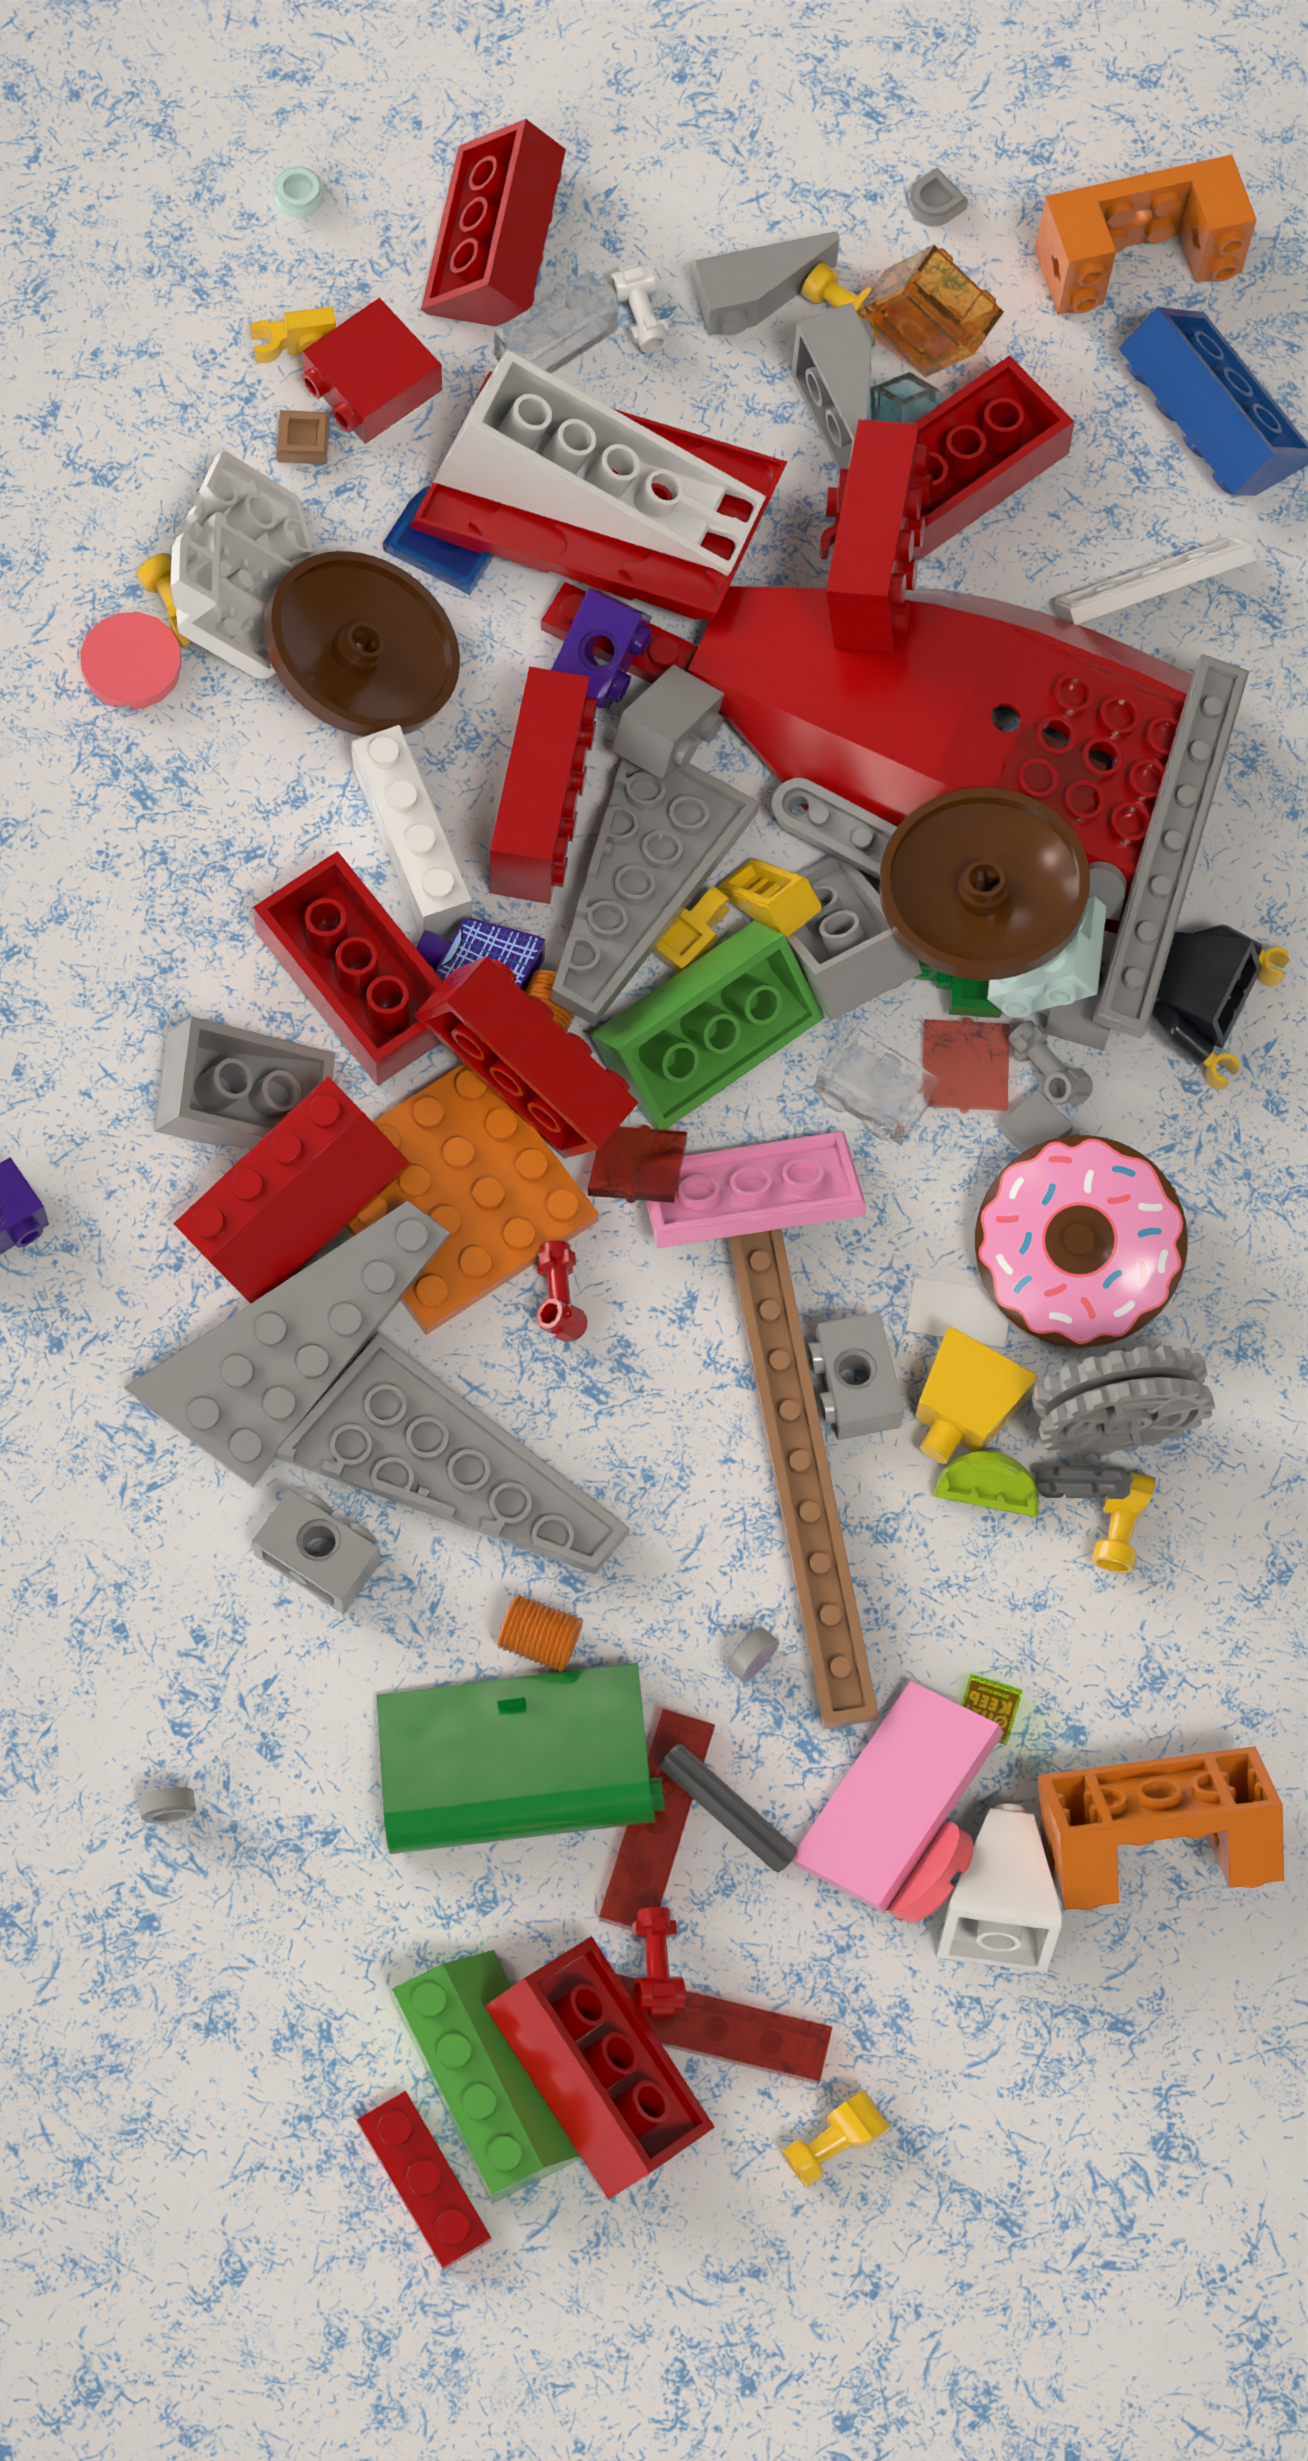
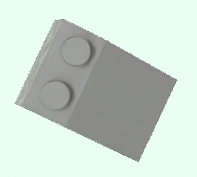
[791,302,875,472]
[786,855,922,1020]
[155,1016,335,1148]

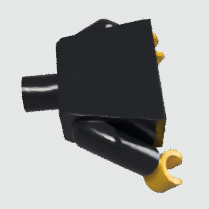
[1151,924,1290,1090]

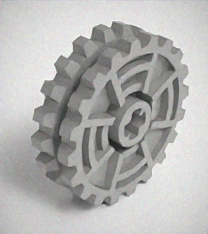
[1032,1346,1215,1457]

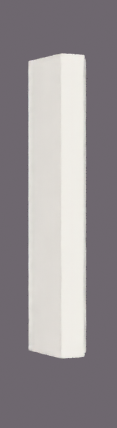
[1053,536,1256,625]

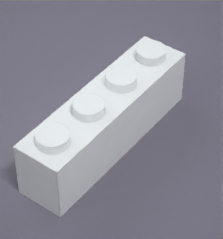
[351,725,472,936]

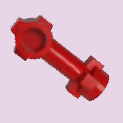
[536,1241,588,1342]
[632,1907,686,2016]

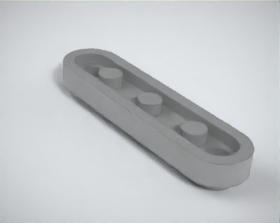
[772,778,897,880]

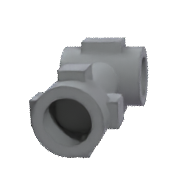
[1008,1020,1093,1105]

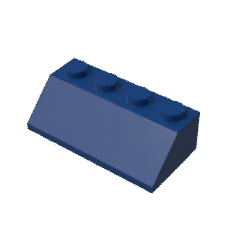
[1118,307,1308,496]

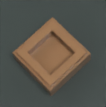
[277,410,330,465]

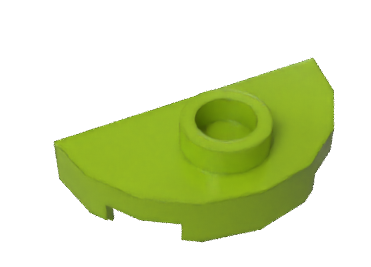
[933,1451,1039,1518]

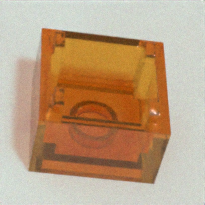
[856,245,1004,377]

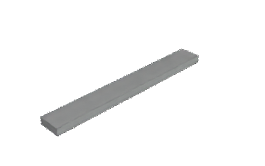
[1092,654,1249,1039]

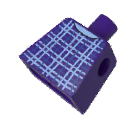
[416,918,545,991]

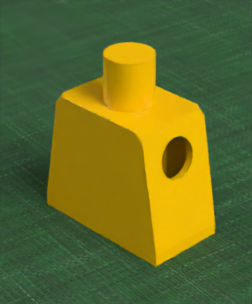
[915,1326,1038,1464]

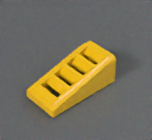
[717,858,822,937]

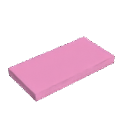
[638,1131,866,1248]
[792,1680,1004,1913]

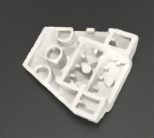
[171,450,314,679]

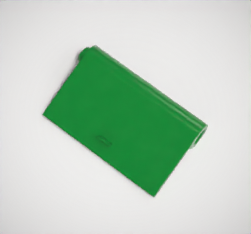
[377,1663,665,1854]

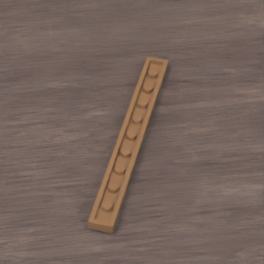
[727,1229,878,1729]

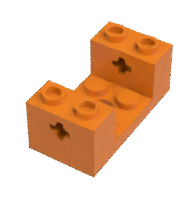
[1035,154,1257,315]
[1038,1746,1284,1910]

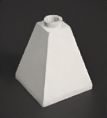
[936,1804,1063,1973]

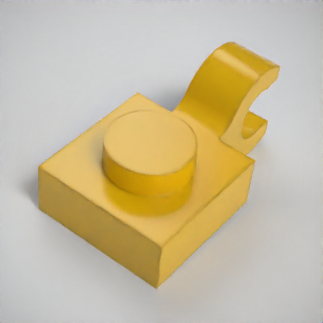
[250,306,336,363]
[652,886,730,973]

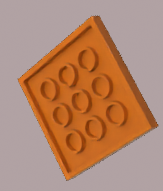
[346,1063,599,1335]

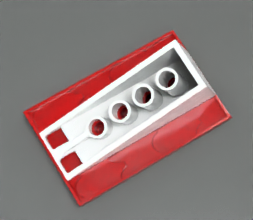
[409,349,788,621]

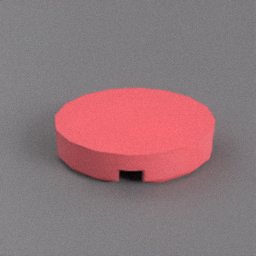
[80,612,182,709]
[887,1821,974,1923]

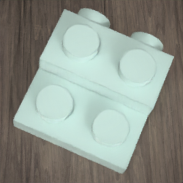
[987,896,1107,1018]

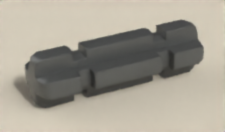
[1035,1466,1133,1499]

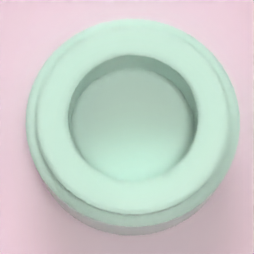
[274,167,323,218]

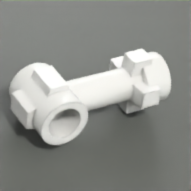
[610,263,669,353]

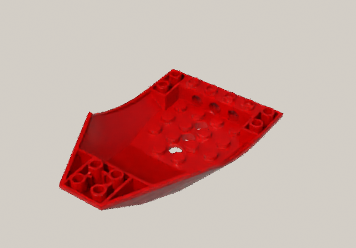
[687,586,1192,934]

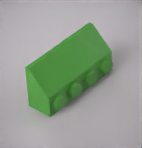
[590,920,825,1133]
[392,1950,582,2204]

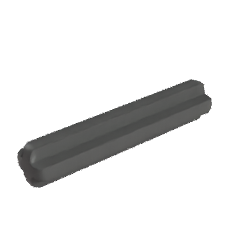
[660,1744,797,1872]

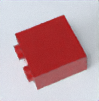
[301,297,442,447]

